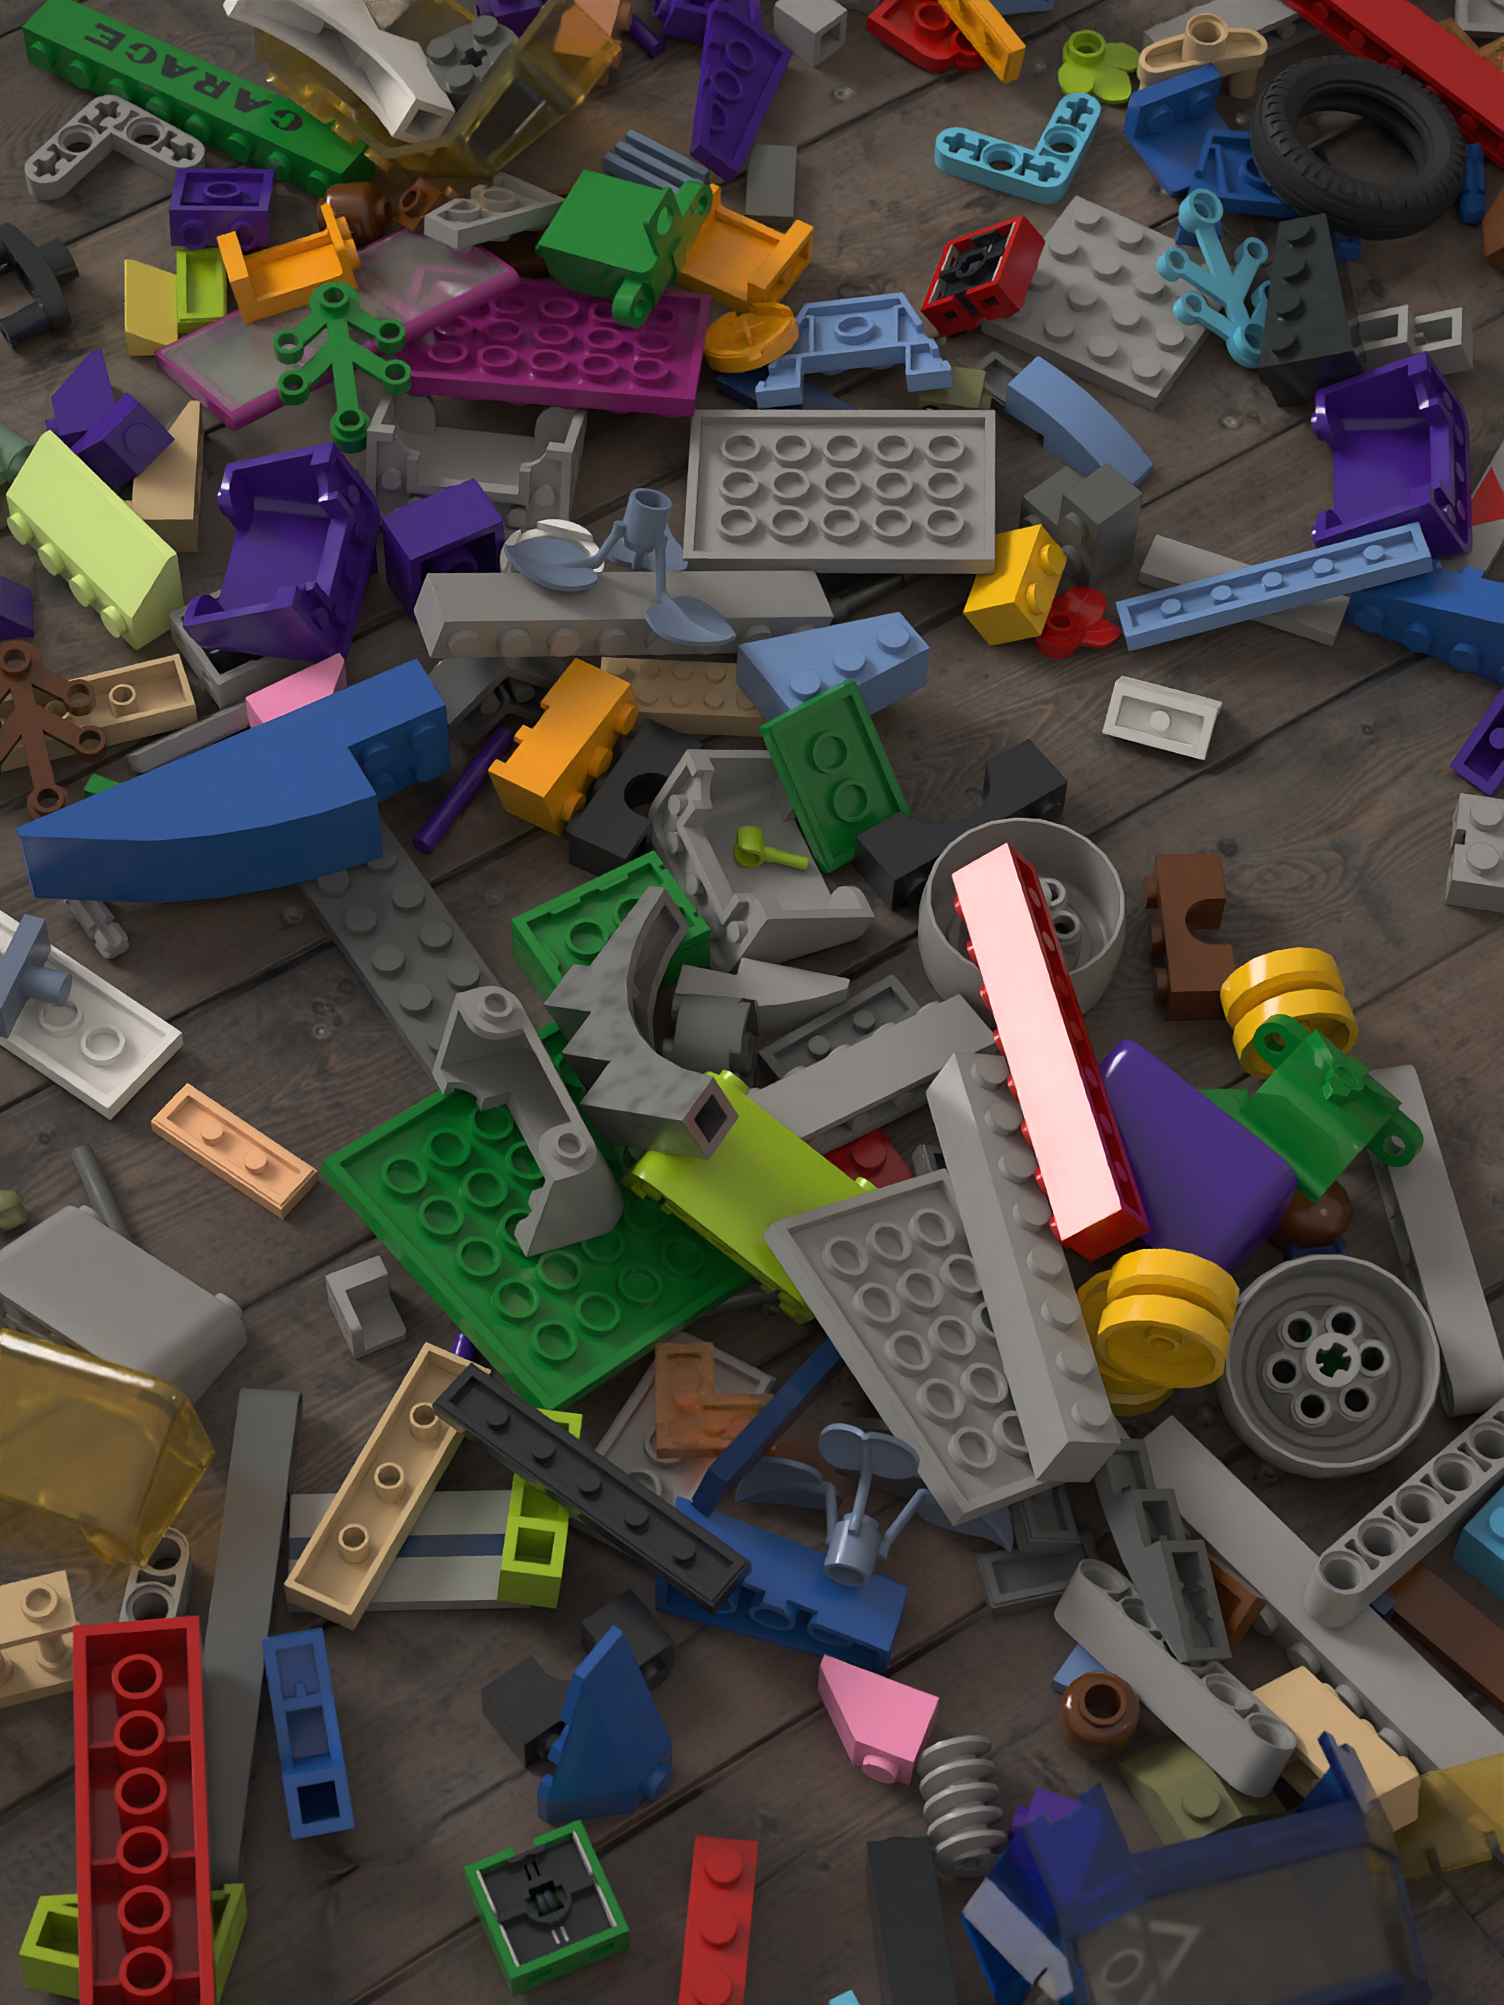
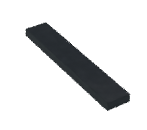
[432,1362,752,1615]

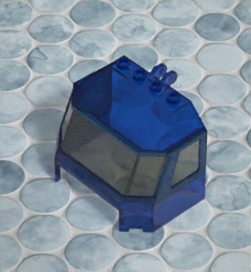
[960,1730,1433,2005]

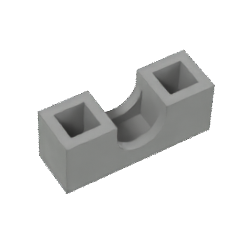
[773,0,885,68]

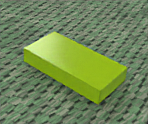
[176,247,228,334]

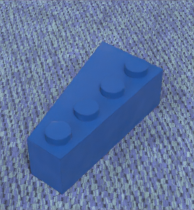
[1344,559,1504,687]
[655,1495,909,1676]

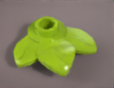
[1058,30,1140,104]

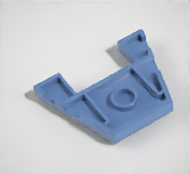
[755,292,953,409]

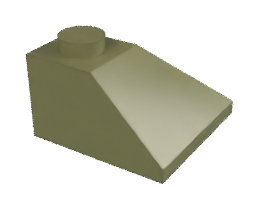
[1117,1734,1287,1871]

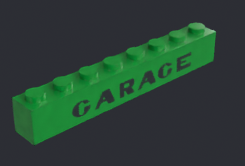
[22,0,376,199]

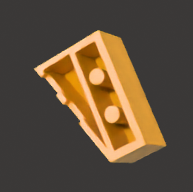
[487,657,639,837]

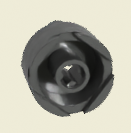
[427,15,535,134]
[662,993,760,1089]

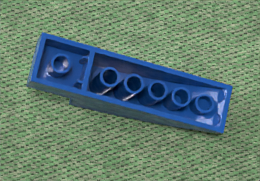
[16,658,451,903]

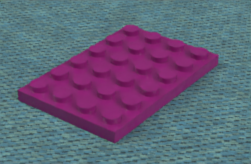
[390,270,712,418]

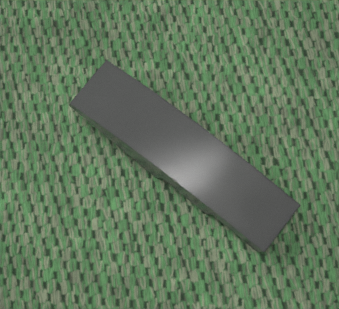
[1094,1439,1232,1664]

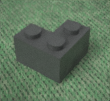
[1018,463,1143,588]
[428,656,567,746]

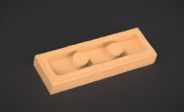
[151,1083,319,1220]

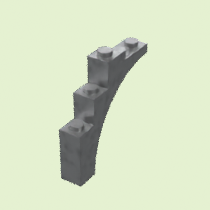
[543,886,739,1160]

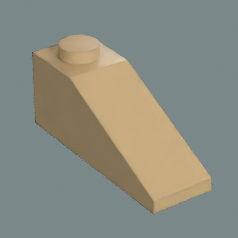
[124,401,204,552]

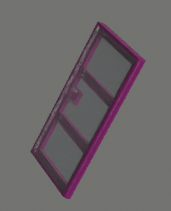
[154,226,521,432]

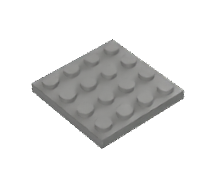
[981,195,1236,412]

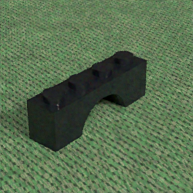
[854,739,1068,911]

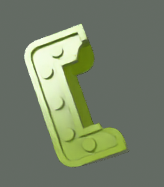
[620,1069,878,1325]

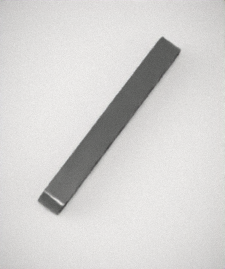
[203,1387,303,1891]

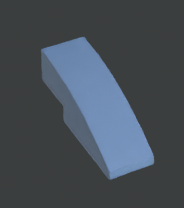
[1004,356,1153,487]

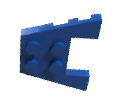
[1174,128,1362,262]

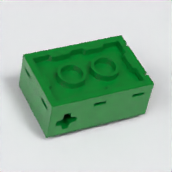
[511,850,711,1003]

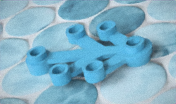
[1156,188,1271,368]

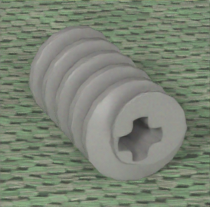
[916,1736,1011,1878]

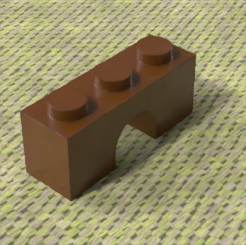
[1142,853,1235,1021]

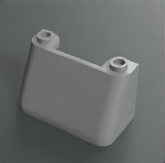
[365,391,588,541]
[648,749,875,975]
[432,986,624,1258]
[0,1205,248,1444]

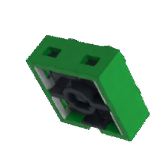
[464,1819,630,1996]

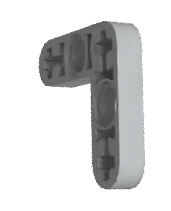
[24,95,207,200]

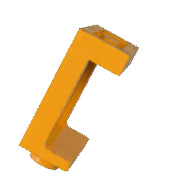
[675,183,814,314]
[216,203,362,325]

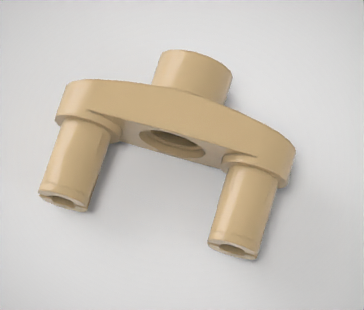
[1137,13,1268,99]

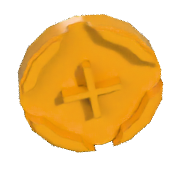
[704,302,799,373]

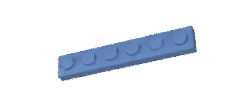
[1116,522,1433,651]

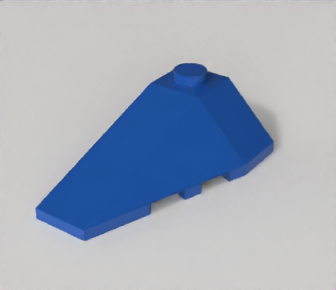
[537,1625,675,1824]

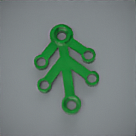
[273,282,412,454]

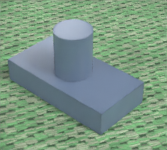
[0,914,72,1039]

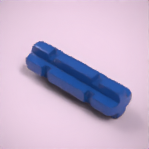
[1458,142,1487,225]

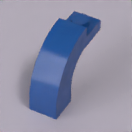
[261,1628,355,1840]

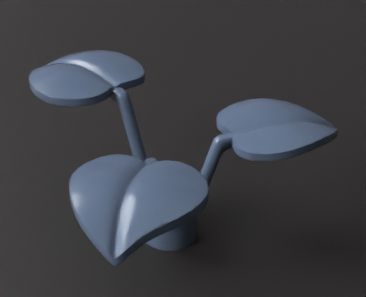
[504,488,736,647]
[734,1423,1015,1587]

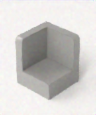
[325,1255,407,1359]

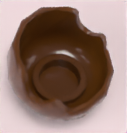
[1268,1180,1353,1251]

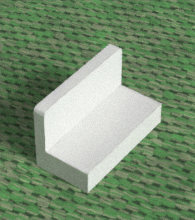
[1102,676,1222,760]

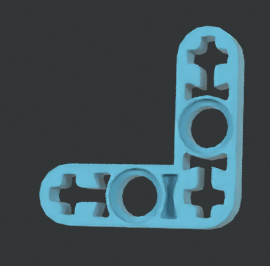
[934,92,1101,204]

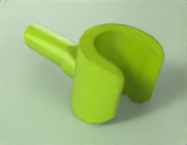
[733,826,809,871]

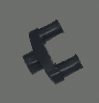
[0,222,79,349]

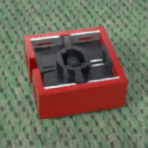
[920,214,1046,337]

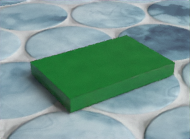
[758,679,913,873]

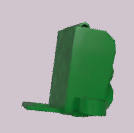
[535,169,713,329]
[1233,1014,1424,1204]

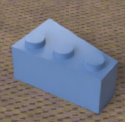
[736,612,930,722]

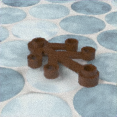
[0,640,107,821]

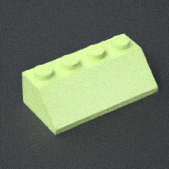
[6,430,185,651]

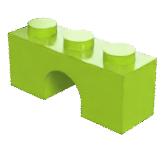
[496,1408,583,1609]

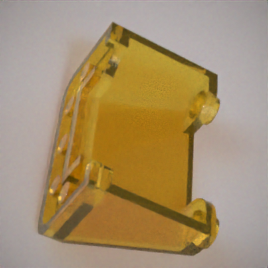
[0,1327,216,1569]

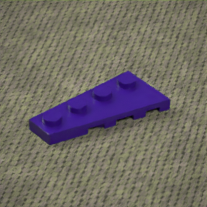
[690,0,794,183]

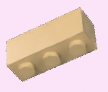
[1252,1665,1420,1851]

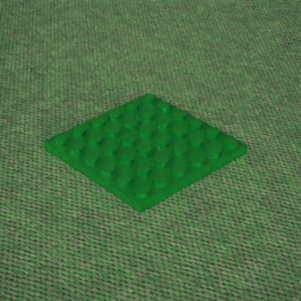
[320,1021,757,1412]

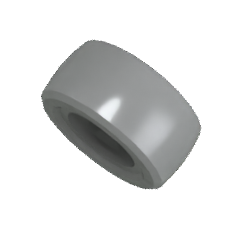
[918,817,1126,1029]
[1215,1254,1441,1479]

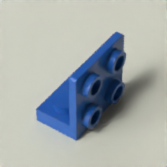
[1123,63,1230,198]

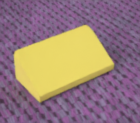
[125,260,178,357]

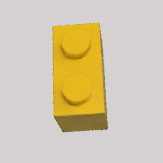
[963,524,1068,646]

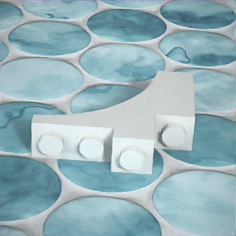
[223,0,456,150]

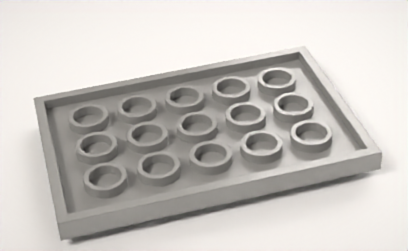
[683,410,995,574]
[763,1168,1130,1527]

